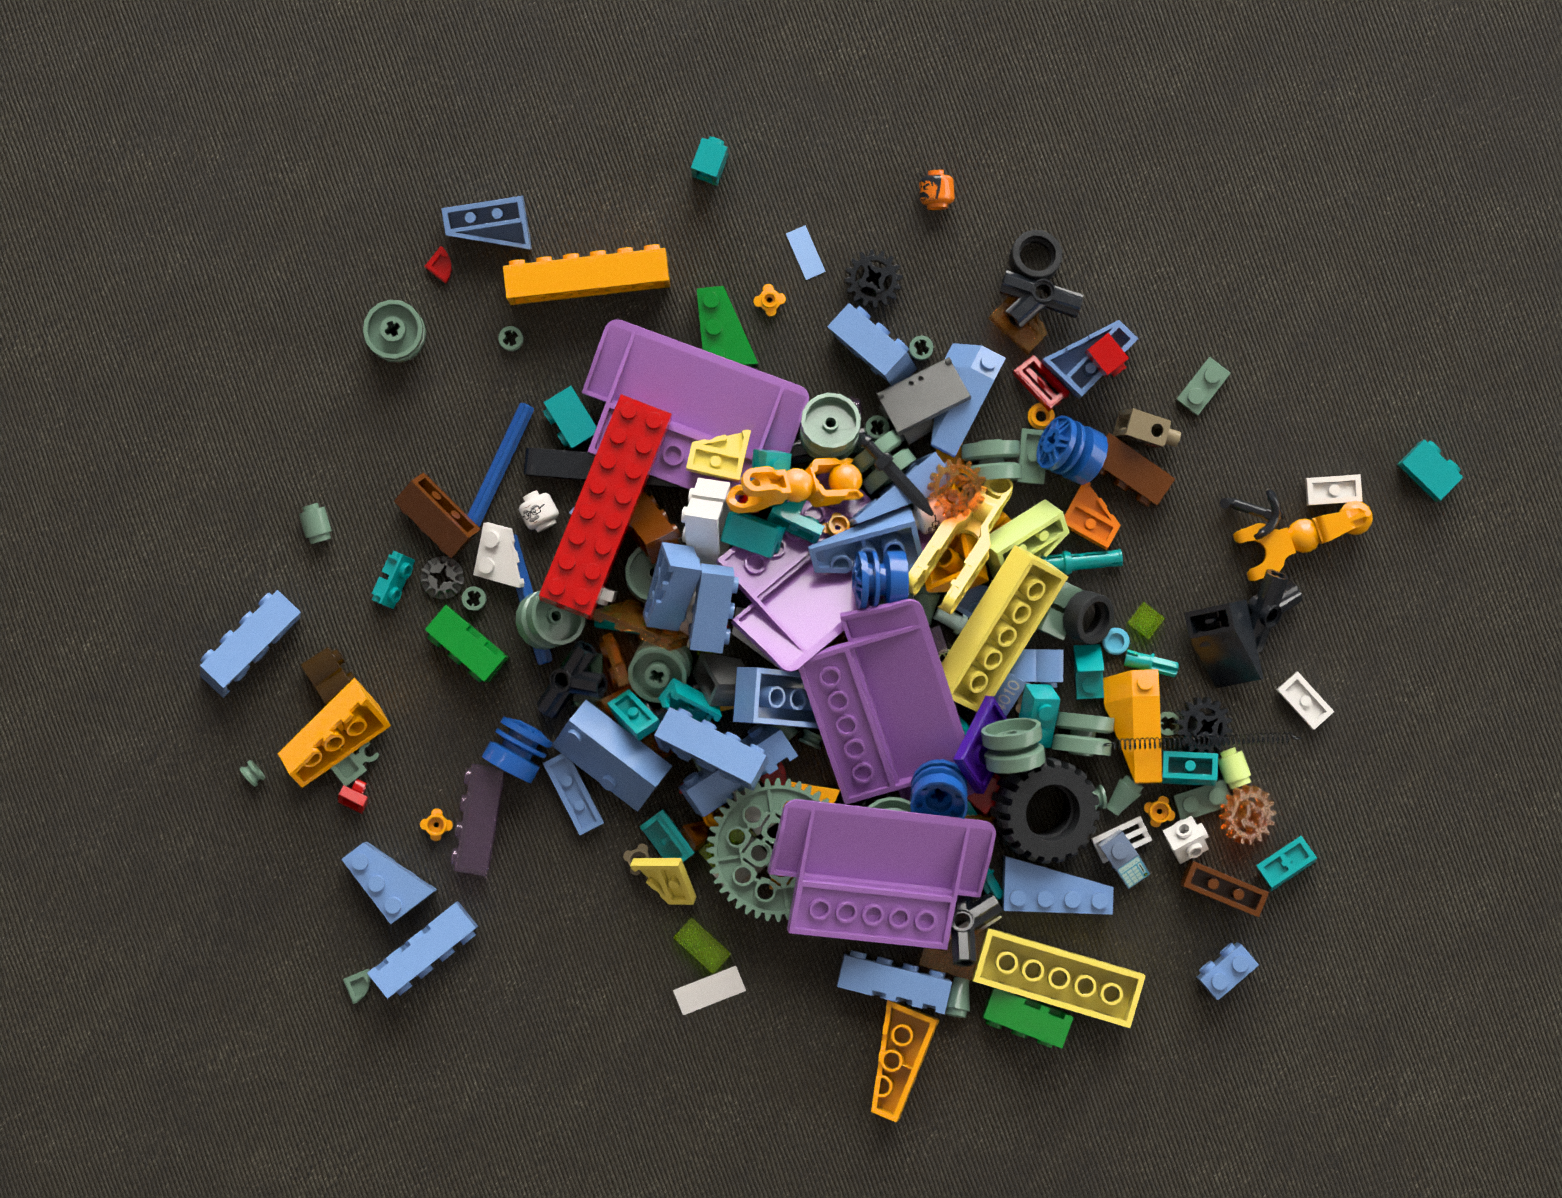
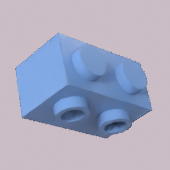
[1196,942,1259,1000]

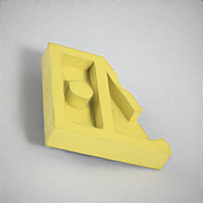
[686,430,751,483]
[630,858,696,905]

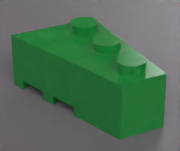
[697,286,758,368]
[425,605,510,683]
[981,987,1073,1048]

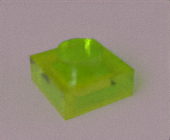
[1127,602,1165,640]

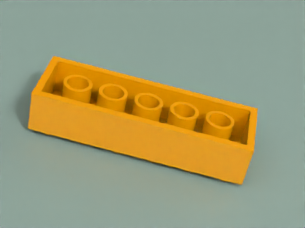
[503,244,670,305]

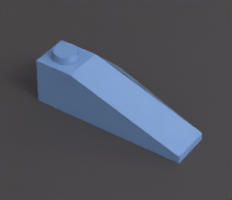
[849,452,955,526]

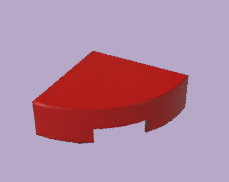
[424,246,452,284]
[760,762,786,786]

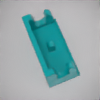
[720,511,787,558]
[658,678,722,722]
[639,809,695,862]
[1256,836,1317,891]

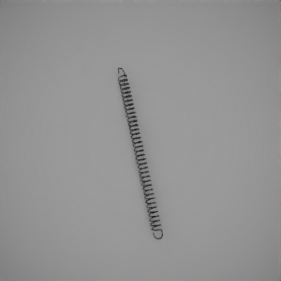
[1104,732,1301,751]

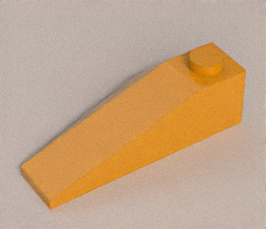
[925,478,989,593]
[1103,669,1162,784]

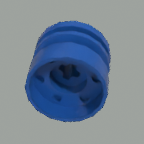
[1036,415,1108,485]
[852,551,909,609]
[482,716,553,783]
[910,759,968,819]

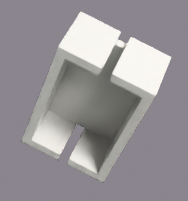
[681,478,731,565]

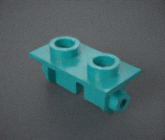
[371,551,415,609]

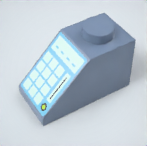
[1097,829,1150,889]

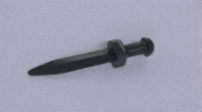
[859,435,934,516]

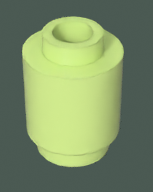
[1218,747,1251,789]

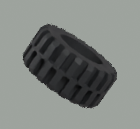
[990,756,1100,864]

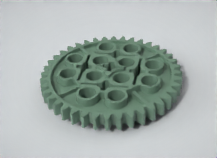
[706,778,829,922]

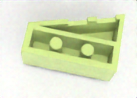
[987,499,1070,579]

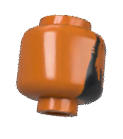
[919,170,955,210]

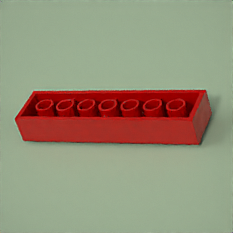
[539,394,672,620]

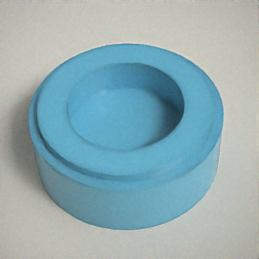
[1102,628,1130,655]

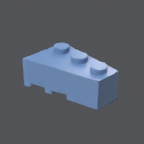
[441,196,532,250]
[827,303,917,387]
[1041,320,1138,399]
[643,542,702,631]
[688,563,739,653]
[342,842,437,924]

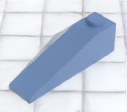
[930,343,1006,458]
[808,507,922,573]

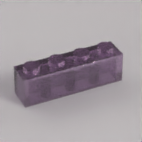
[451,763,506,876]

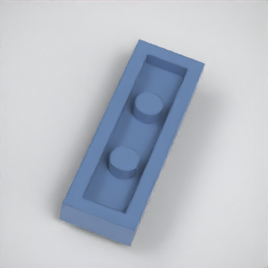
[543,754,604,835]

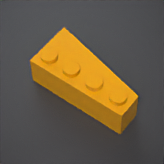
[278,678,391,788]
[871,1000,939,1122]

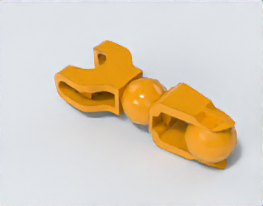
[726,458,864,513]
[1233,501,1373,581]

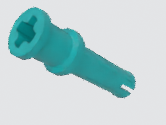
[1041,549,1123,575]

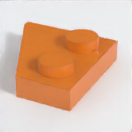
[1064,482,1121,550]

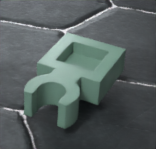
[331,741,380,786]

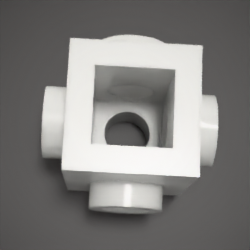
[1163,816,1209,864]

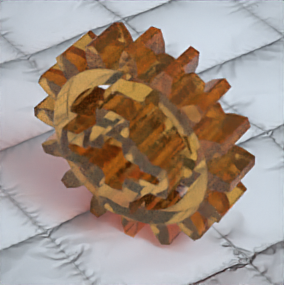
[927,458,987,519]
[1219,785,1276,845]

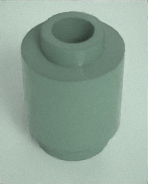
[299,503,332,544]

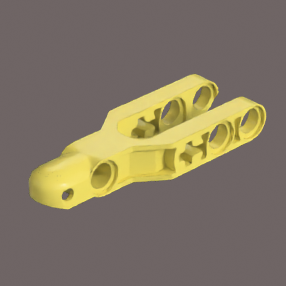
[909,479,1013,614]

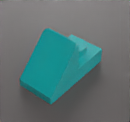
[767,499,824,544]
[1073,644,1104,699]
[607,689,660,741]

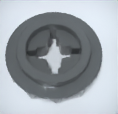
[421,556,464,599]

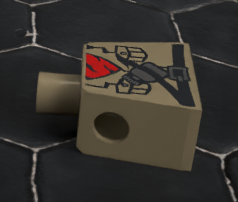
[1113,408,1181,448]

